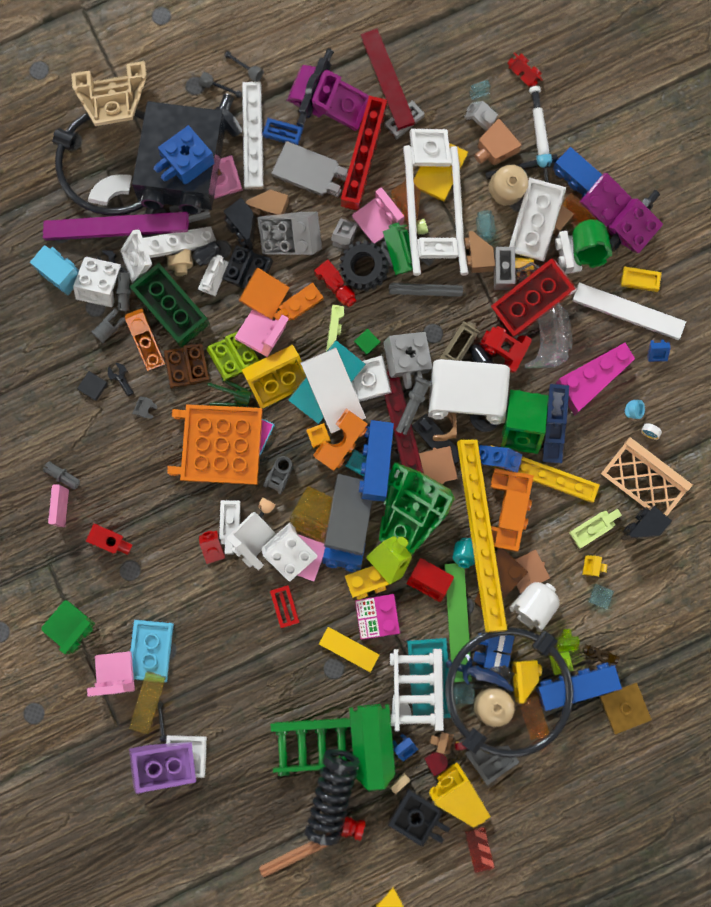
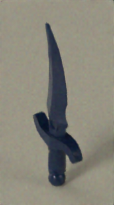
[446,655,513,691]

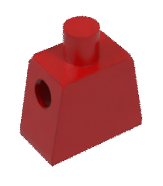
[86,523,133,555]

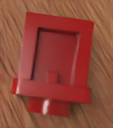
[199,531,225,564]

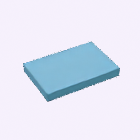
[130,620,174,683]

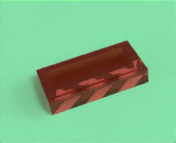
[465,827,494,873]

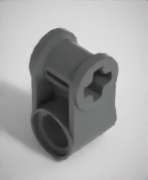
[263,456,293,495]

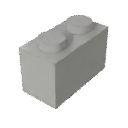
[494,247,515,290]

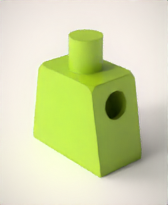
[366,536,412,584]

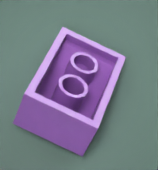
[129,742,196,793]

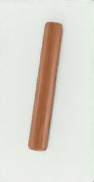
[259,833,331,877]

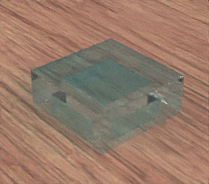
[469,80,490,100]
[588,584,614,609]

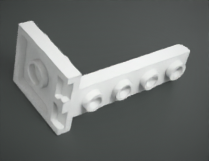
[120,226,216,284]

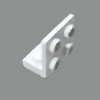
[73,257,121,307]
[261,522,317,581]

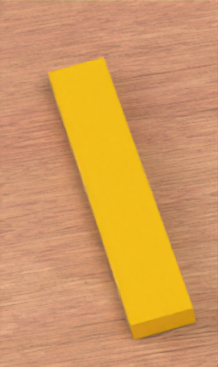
[491,445,600,503]

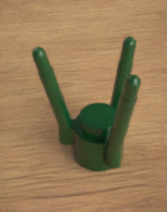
[207,378,252,407]

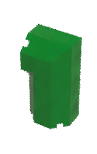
[349,704,395,790]

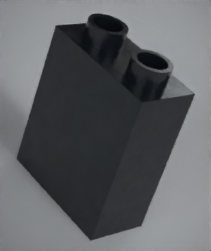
[132,101,225,214]

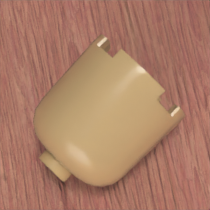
[489,165,528,205]
[474,687,515,727]

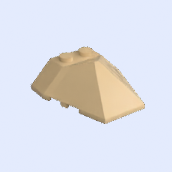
[72,61,147,126]

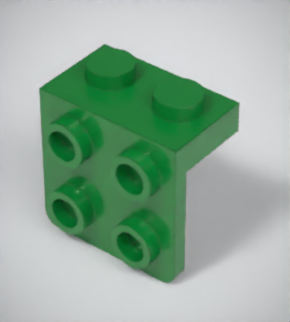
[41,600,96,654]

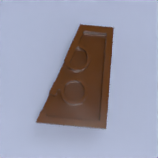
[474,548,528,609]

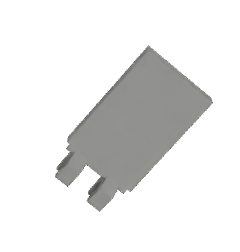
[272,141,348,197]

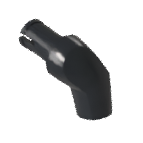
[215,94,244,138]

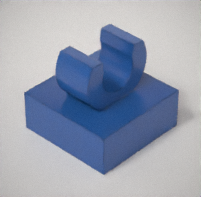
[647,340,671,362]
[392,734,418,761]

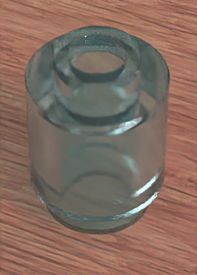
[476,210,496,240]

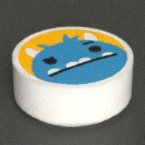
[641,424,662,440]

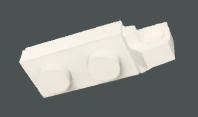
[219,500,241,555]

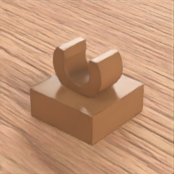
[430,732,454,754]

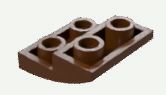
[163,343,209,389]

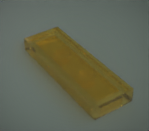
[129,671,166,734]

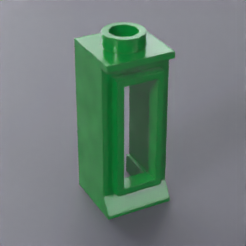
[383,222,413,275]

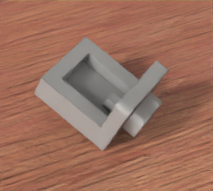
[465,101,498,130]

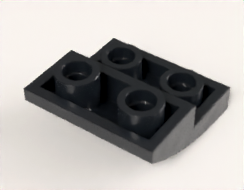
[222,245,273,289]

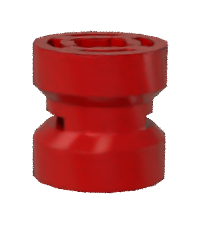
[341,816,366,841]

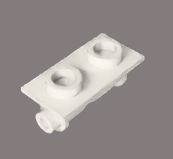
[198,255,229,296]

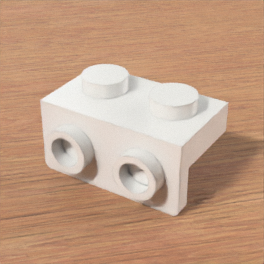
[555,231,582,274]

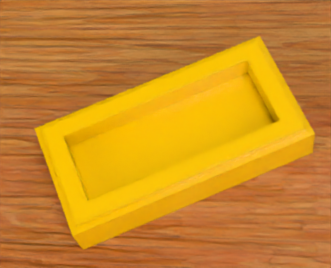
[621,266,662,292]

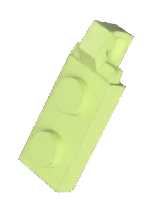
[326,305,344,351]
[569,509,622,549]

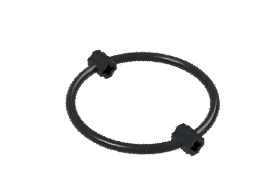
[52,109,145,216]
[446,627,573,758]

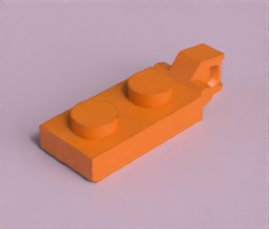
[273,283,324,321]

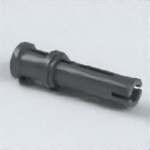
[396,376,432,435]

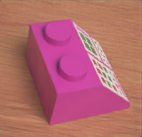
[355,594,400,639]

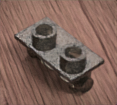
[471,665,514,689]

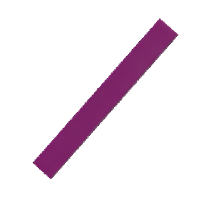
[43,212,189,241]

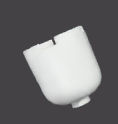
[509,582,559,633]

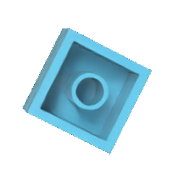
[30,245,79,295]

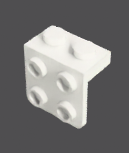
[226,512,276,571]

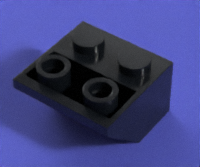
[223,198,256,250]
[621,506,672,541]

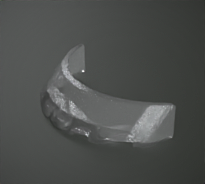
[515,262,572,368]

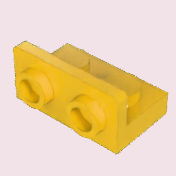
[345,566,389,600]

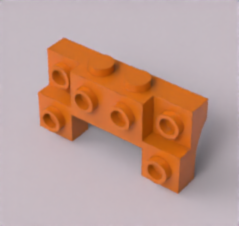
[490,468,534,552]

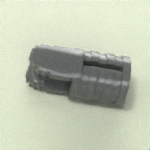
[91,308,126,343]

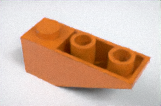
[125,308,165,371]

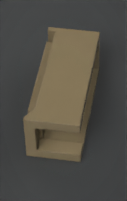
[439,321,479,361]

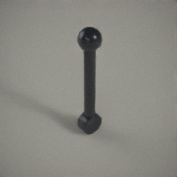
[155,701,167,742]

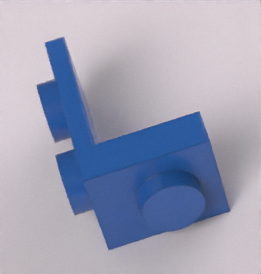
[479,445,522,472]

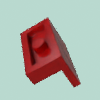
[406,558,454,602]

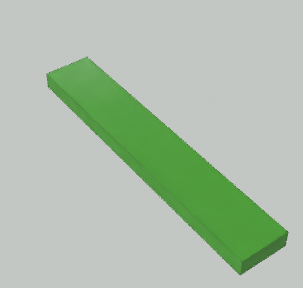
[444,563,472,682]

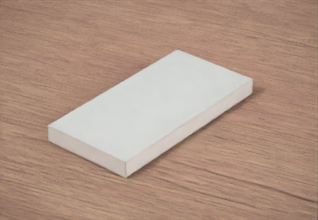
[509,178,566,262]
[301,348,366,433]

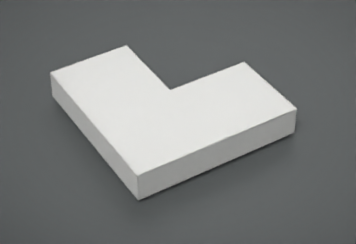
[166,735,207,778]

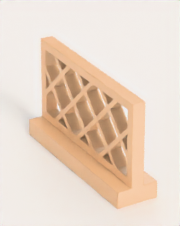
[601,437,693,516]

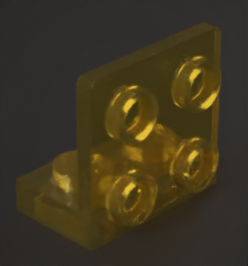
[289,486,333,542]

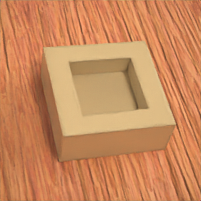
[390,772,410,794]

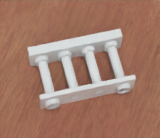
[390,649,443,731]

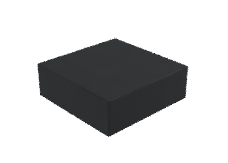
[77,371,108,401]

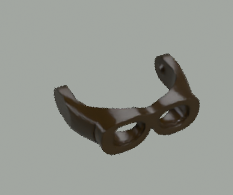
[582,644,620,664]

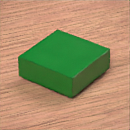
[354,328,381,356]

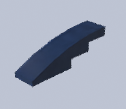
[542,384,569,464]

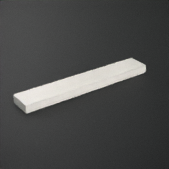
[243,82,263,190]
[572,283,686,340]

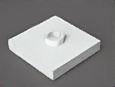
[351,356,392,402]

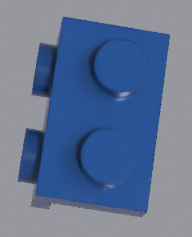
[323,543,366,572]

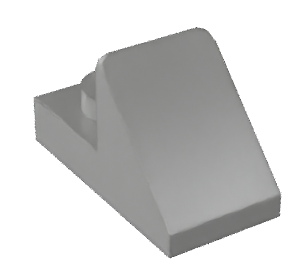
[331,218,358,250]

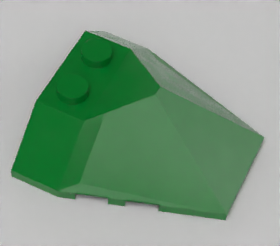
[379,463,455,555]

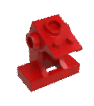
[480,326,533,373]

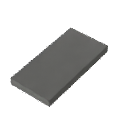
[324,474,372,556]

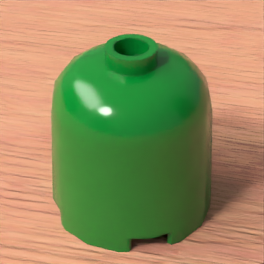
[572,219,612,268]

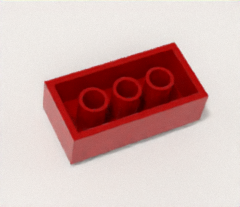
[491,258,578,337]

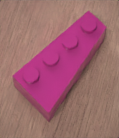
[556,343,635,416]

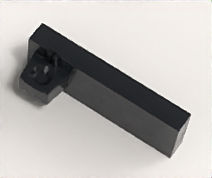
[412,413,460,464]

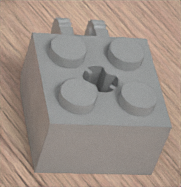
[384,332,432,389]

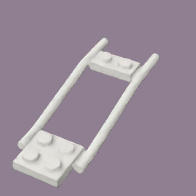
[403,129,468,276]

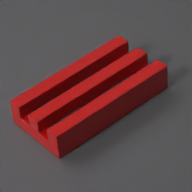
[270,585,300,628]

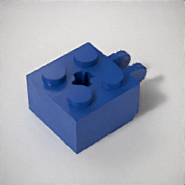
[153,125,215,184]

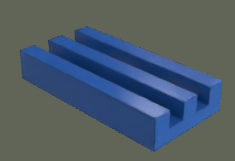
[262,118,303,145]

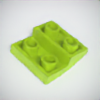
[207,331,259,381]

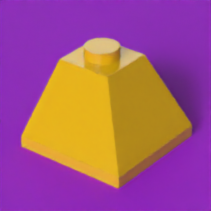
[512,660,542,703]

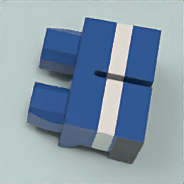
[473,633,514,673]

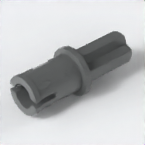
[43,461,80,489]

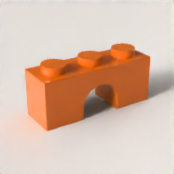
[313,408,367,471]

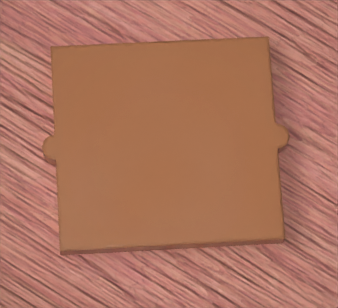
[419,446,458,484]
[516,550,550,593]

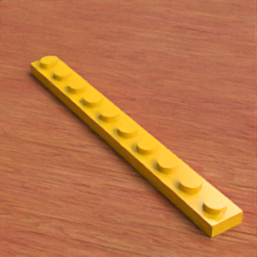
[457,440,507,633]

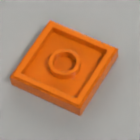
[238,268,290,320]

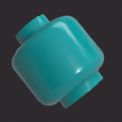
[452,538,475,568]

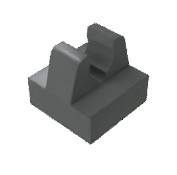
[132,397,157,419]

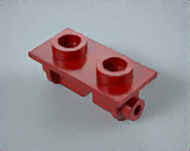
[507,52,543,88]

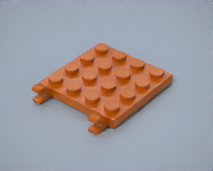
[167,404,263,485]

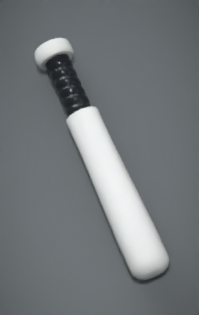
[529,86,550,155]

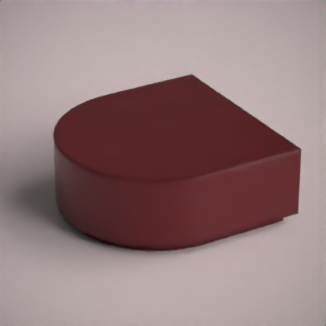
[424,752,448,776]

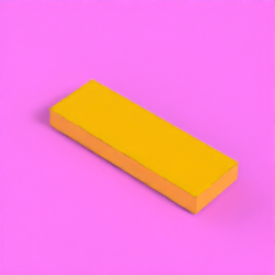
[319,627,379,672]

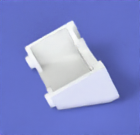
[428,359,510,425]

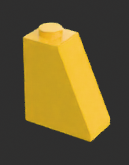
[429,762,491,827]

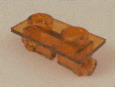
[562,193,597,222]
[519,696,549,740]

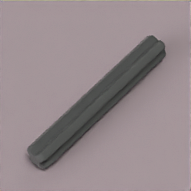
[389,283,463,297]

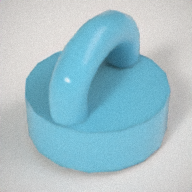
[625,400,645,419]

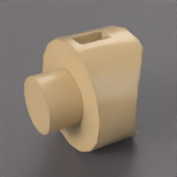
[166,249,193,276]

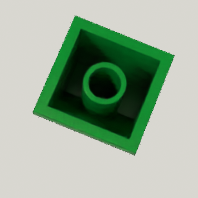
[501,390,548,454]

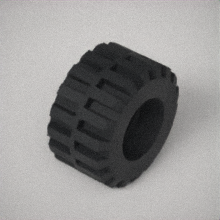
[339,241,389,291]

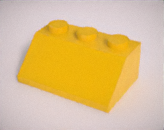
[242,345,306,409]

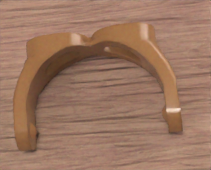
[433,412,457,441]

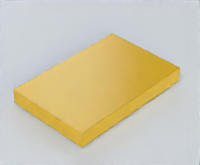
[414,143,468,202]

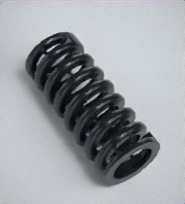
[305,749,360,846]

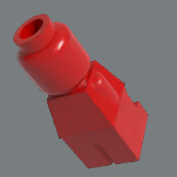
[314,260,357,308]

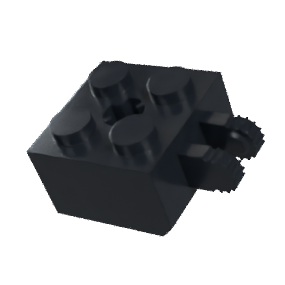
[388,787,451,847]

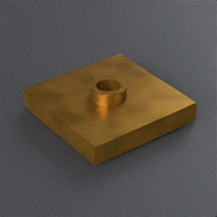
[599,682,652,734]

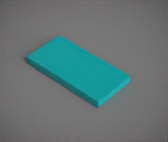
[288,340,366,424]
[407,638,451,718]

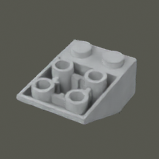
[258,212,322,255]

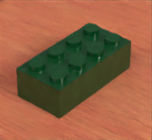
[130,263,210,348]

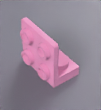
[352,187,404,244]
[235,310,289,357]
[87,652,135,696]

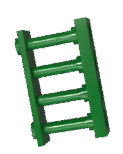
[271,718,352,776]

